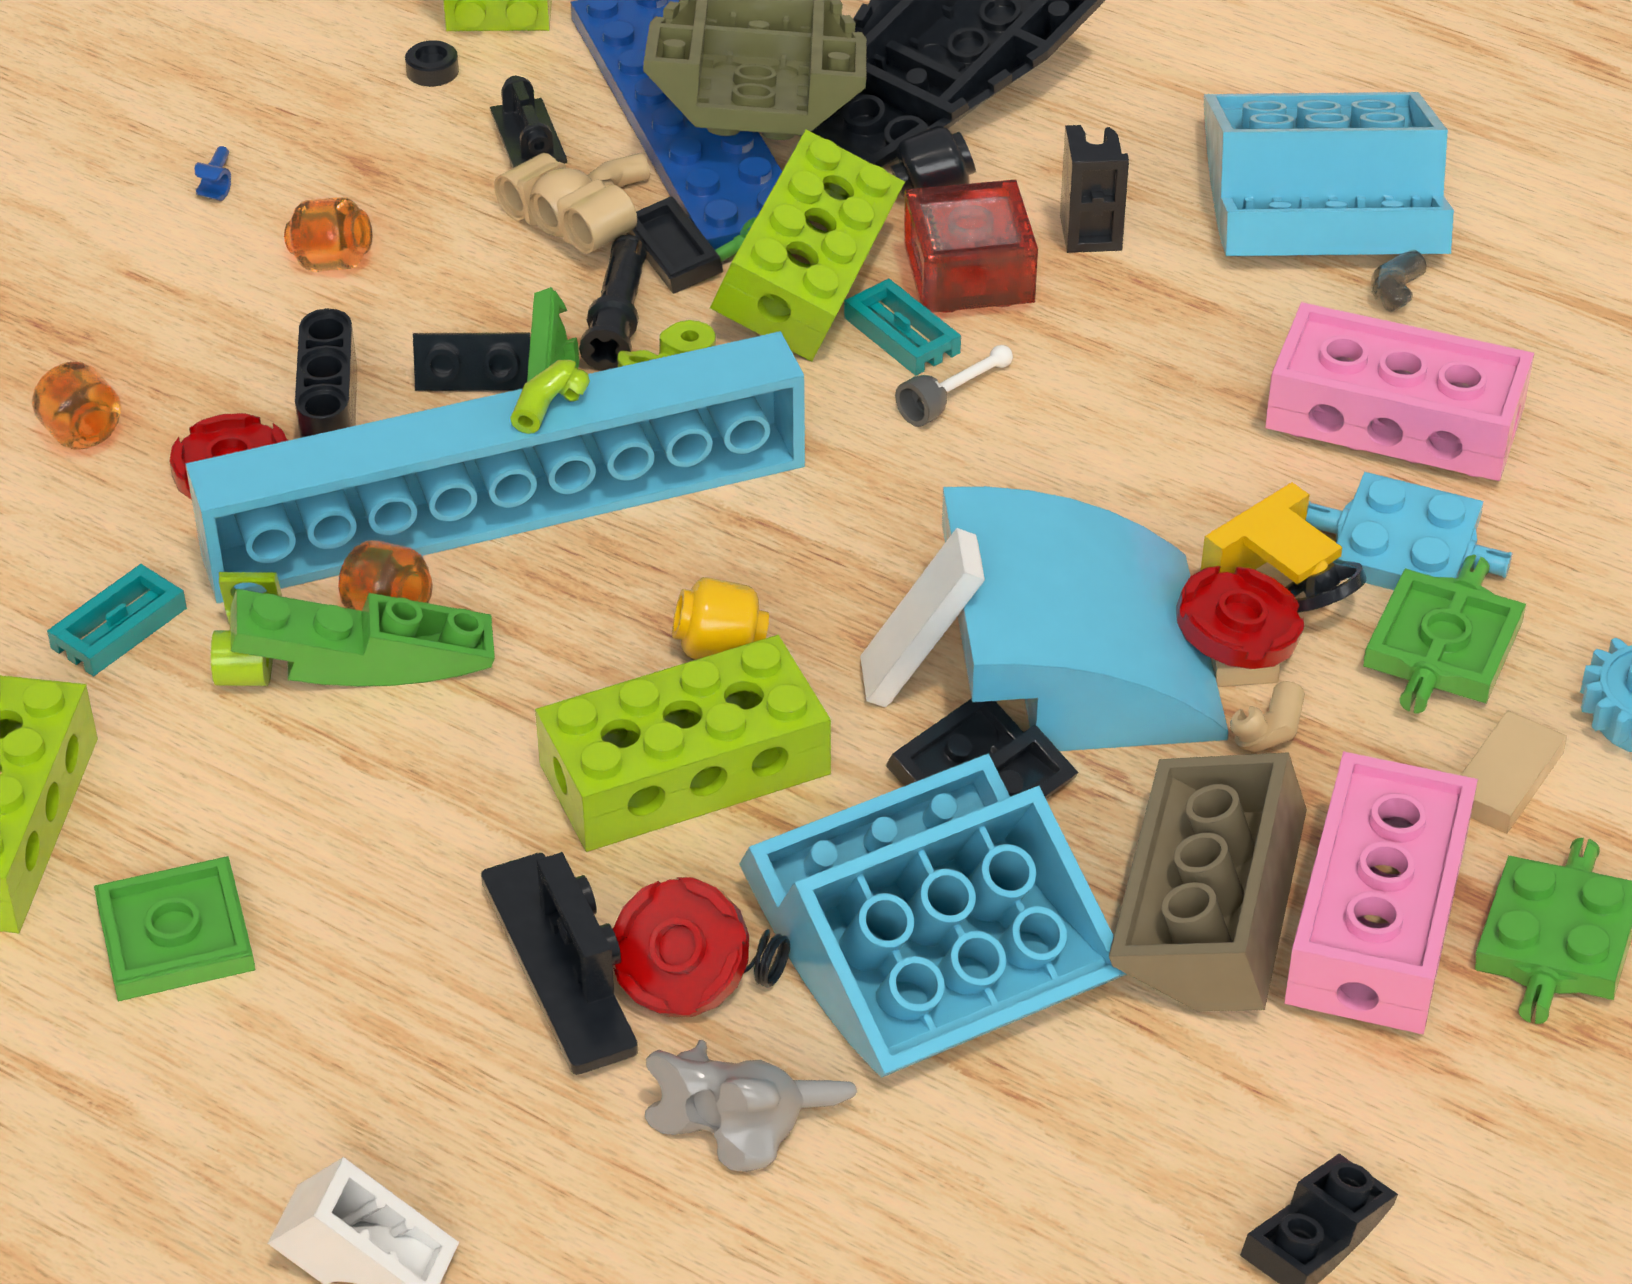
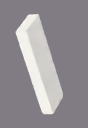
[860,528,985,707]

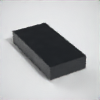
[627,196,723,294]

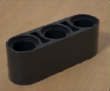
[295,308,357,438]

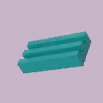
[844,278,961,376]
[47,564,187,677]

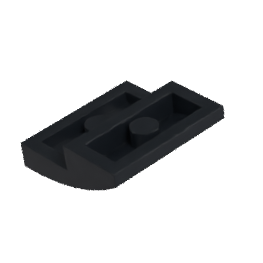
[885,698,1079,799]

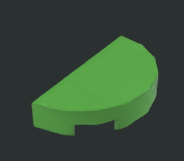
[527,287,579,382]

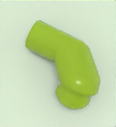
[510,360,590,434]

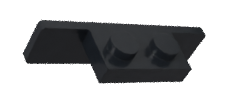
[481,852,638,1075]

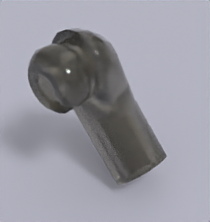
[1371,249,1427,312]

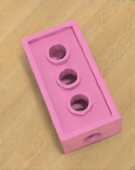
[1265,302,1534,481]
[1284,751,1478,1035]

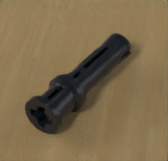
[579,234,647,371]

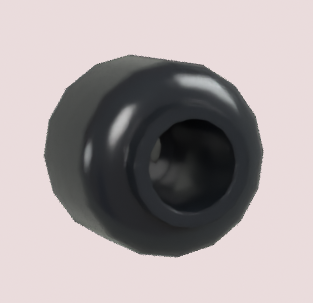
[890,126,976,207]

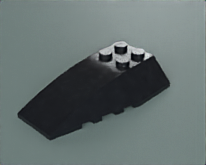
[799,0,1105,168]

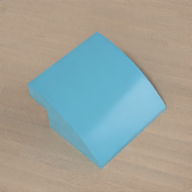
[1203,92,1454,256]
[942,486,1228,751]
[739,753,1127,1078]

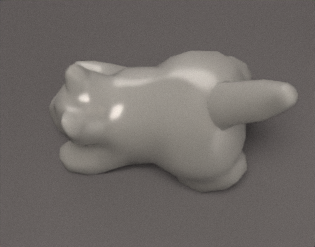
[645,1040,857,1172]

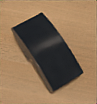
[1240,1154,1398,1284]

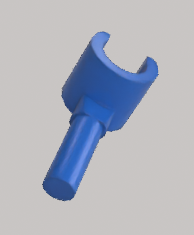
[194,146,231,201]

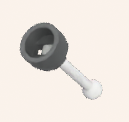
[895,345,1013,427]

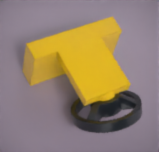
[1200,482,1367,613]

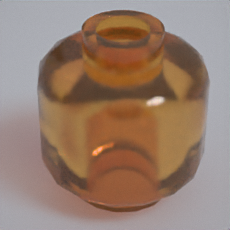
[284,197,373,272]
[31,361,122,450]
[338,540,433,611]

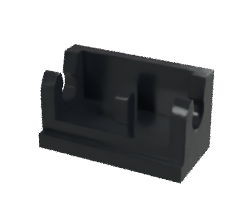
[1060,125,1129,253]

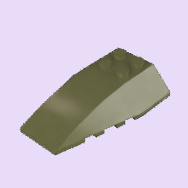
[643,0,867,140]

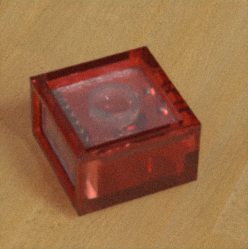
[904,179,1038,313]

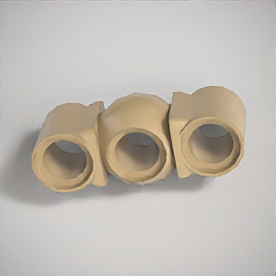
[494,153,637,254]

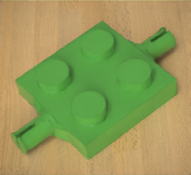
[1363,555,1526,713]
[1475,838,1632,1024]

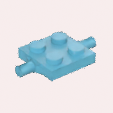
[1306,472,1513,590]

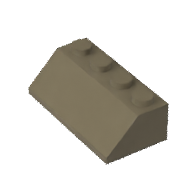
[1109,752,1307,1012]

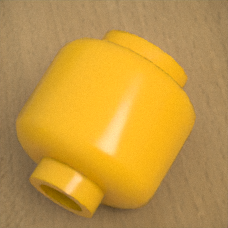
[672,577,769,659]

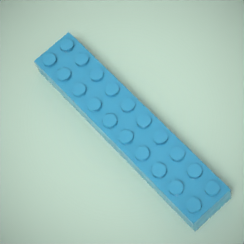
[186,331,805,603]

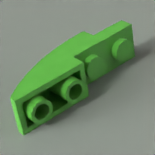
[231,589,495,686]

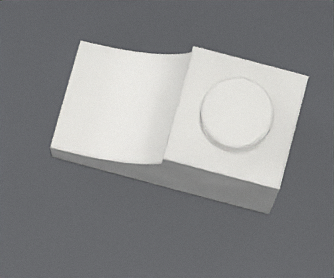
[267,1157,459,1284]

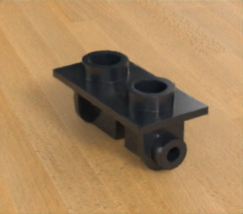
[490,75,567,168]
[413,332,531,391]

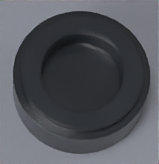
[405,40,459,87]

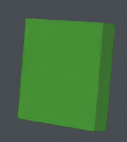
[94,856,256,1002]

